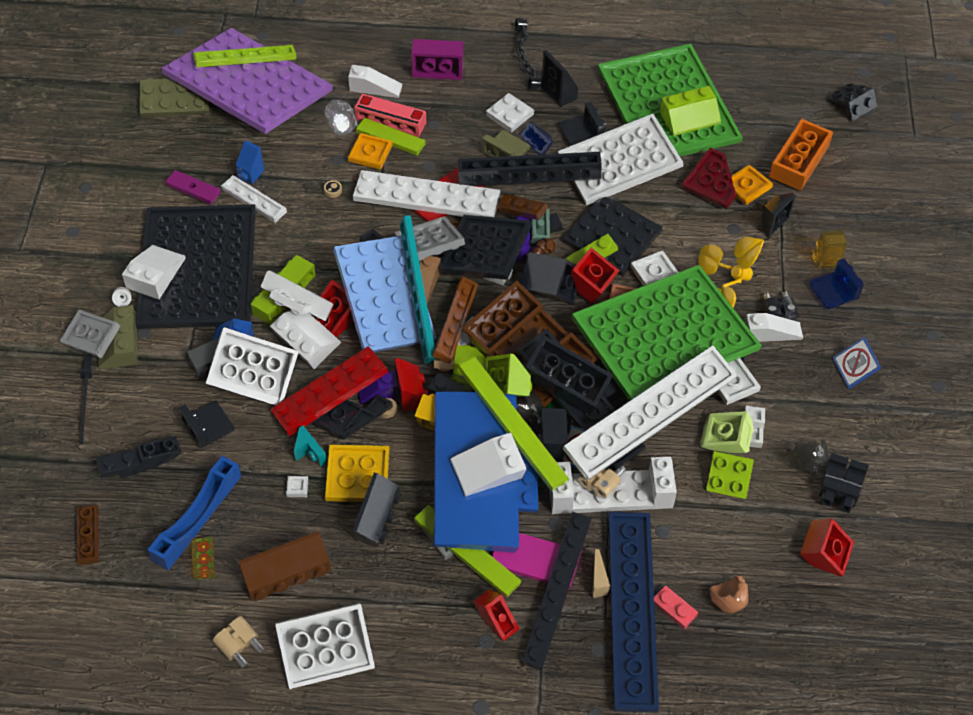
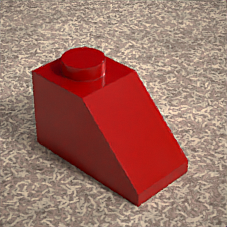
[473,589,520,641]

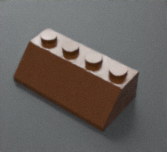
[238,531,331,601]

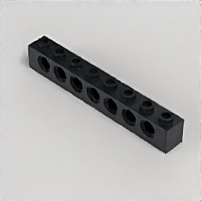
[458,151,602,186]

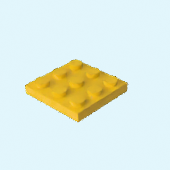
[325,445,390,502]

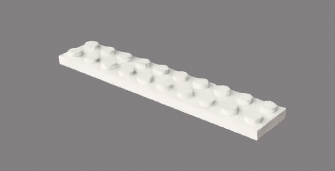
[630,251,761,405]
[563,346,738,481]

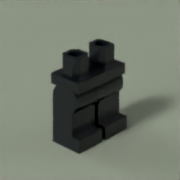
[819,452,869,513]

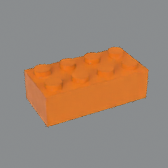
[769,119,833,191]

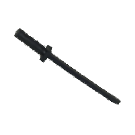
[80,352,92,444]

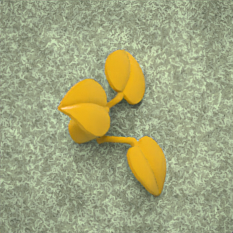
[698,237,764,307]

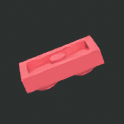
[654,586,698,630]

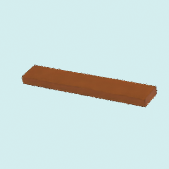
[432,276,478,364]

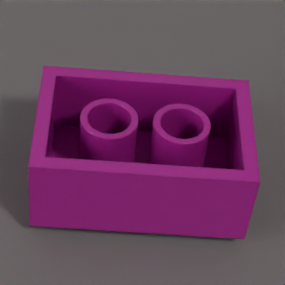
[411,39,464,80]

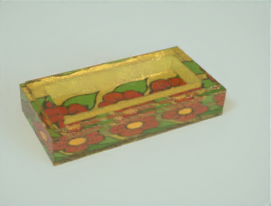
[191,537,215,580]

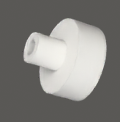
[112,287,131,307]

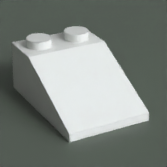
[122,245,186,299]
[450,433,526,496]

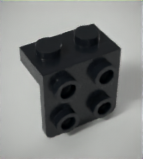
[827,83,877,121]
[559,102,606,146]

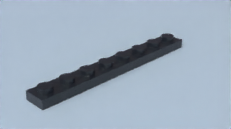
[521,511,592,671]

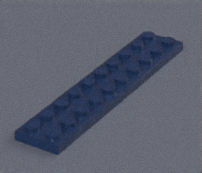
[609,512,659,712]

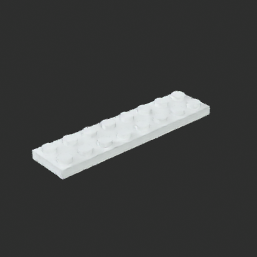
[353,170,500,217]

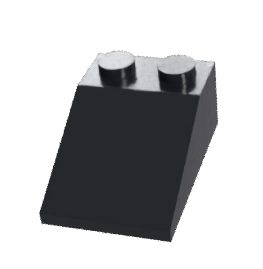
[541,49,578,107]

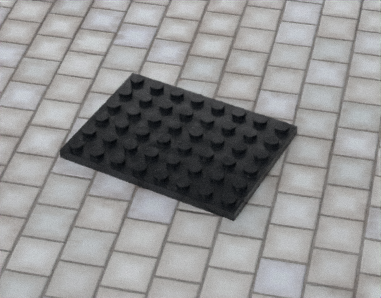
[136,204,256,329]

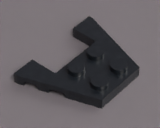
[312,394,393,440]

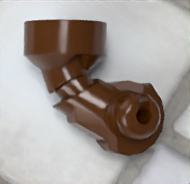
[526,238,556,259]

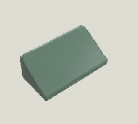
[529,209,550,244]

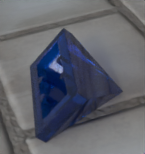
[520,122,553,155]

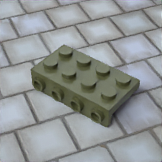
[140,77,210,117]

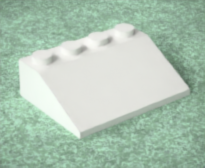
[206,327,299,405]
[275,603,375,689]

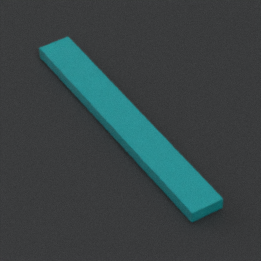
[399,215,436,364]

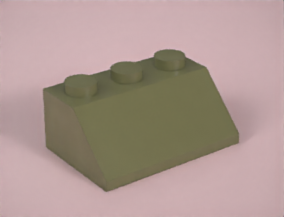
[98,305,138,369]

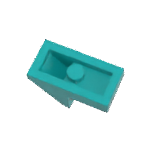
[294,425,327,467]

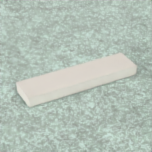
[221,175,287,223]

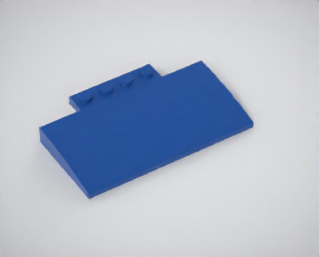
[434,392,538,553]

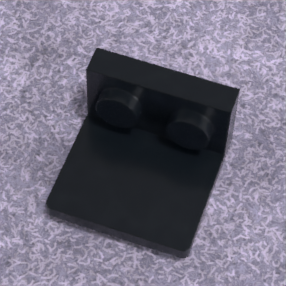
[178,401,235,449]

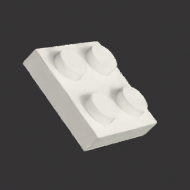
[486,93,534,133]

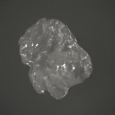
[325,99,358,136]

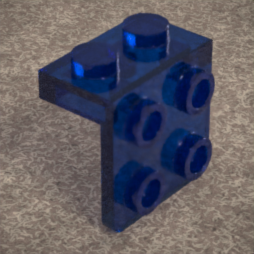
[810,258,864,309]

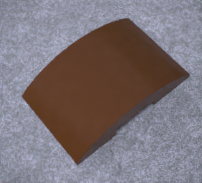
[462,281,598,408]

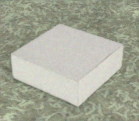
[286,476,309,497]

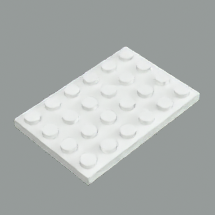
[558,114,683,205]

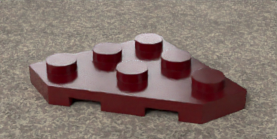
[681,147,736,209]

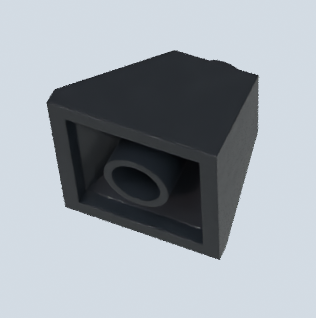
[762,193,796,238]

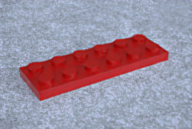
[271,346,389,436]

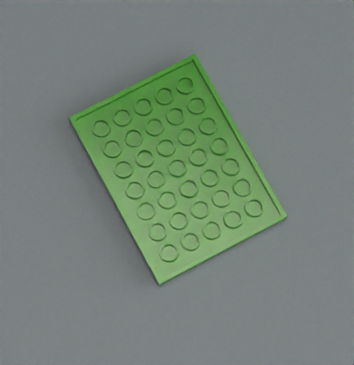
[598,44,743,157]
[571,265,762,401]

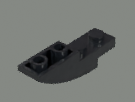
[96,436,181,478]

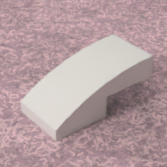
[745,406,765,448]

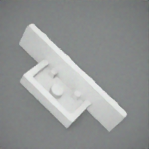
[261,271,333,321]

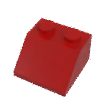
[571,247,619,304]
[395,358,428,412]
[800,518,854,577]

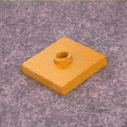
[348,133,393,170]
[732,165,773,205]

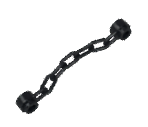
[515,18,541,90]

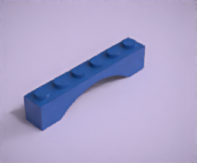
[148,456,242,571]

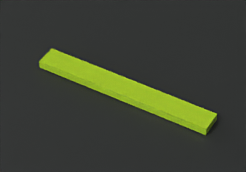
[458,357,569,491]

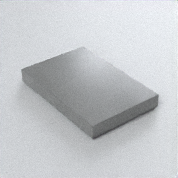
[59,310,121,358]

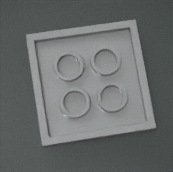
[394,216,465,261]

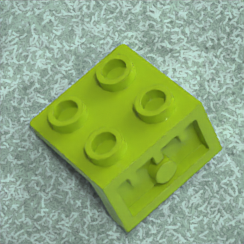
[706,451,754,499]

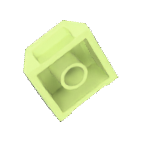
[700,411,754,453]

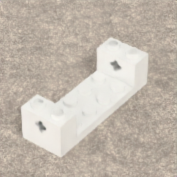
[549,457,677,514]

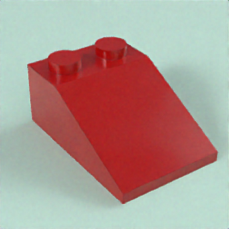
[310,279,354,338]

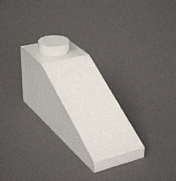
[348,65,402,98]
[745,313,803,342]

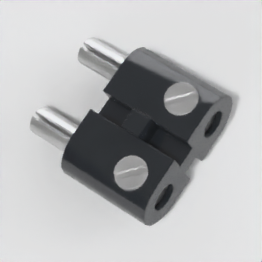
[762,292,799,321]

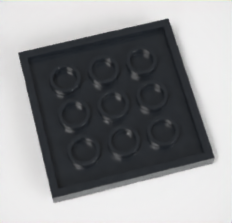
[562,196,663,277]
[438,215,532,280]

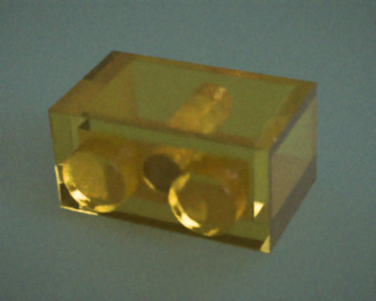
[813,230,847,269]

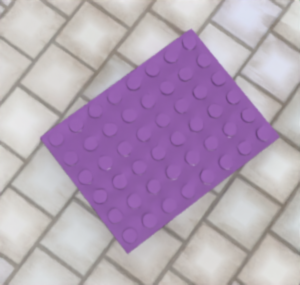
[162,28,333,134]

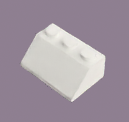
[270,311,341,369]

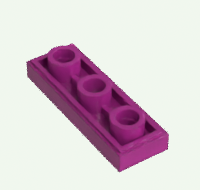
[165,170,221,205]

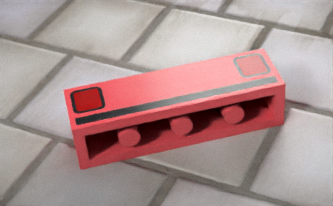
[355,94,426,137]

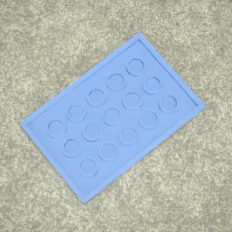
[333,236,437,352]

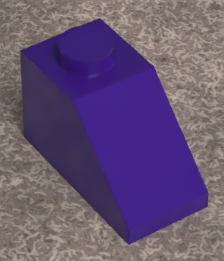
[359,370,399,405]

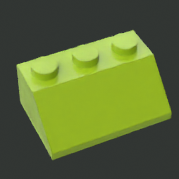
[660,86,721,136]
[486,354,532,397]

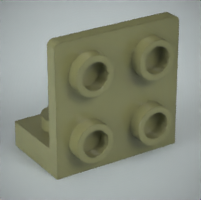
[482,130,530,157]

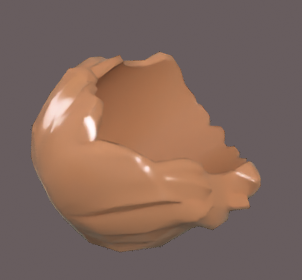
[709,575,749,614]

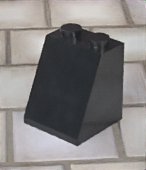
[520,252,577,305]

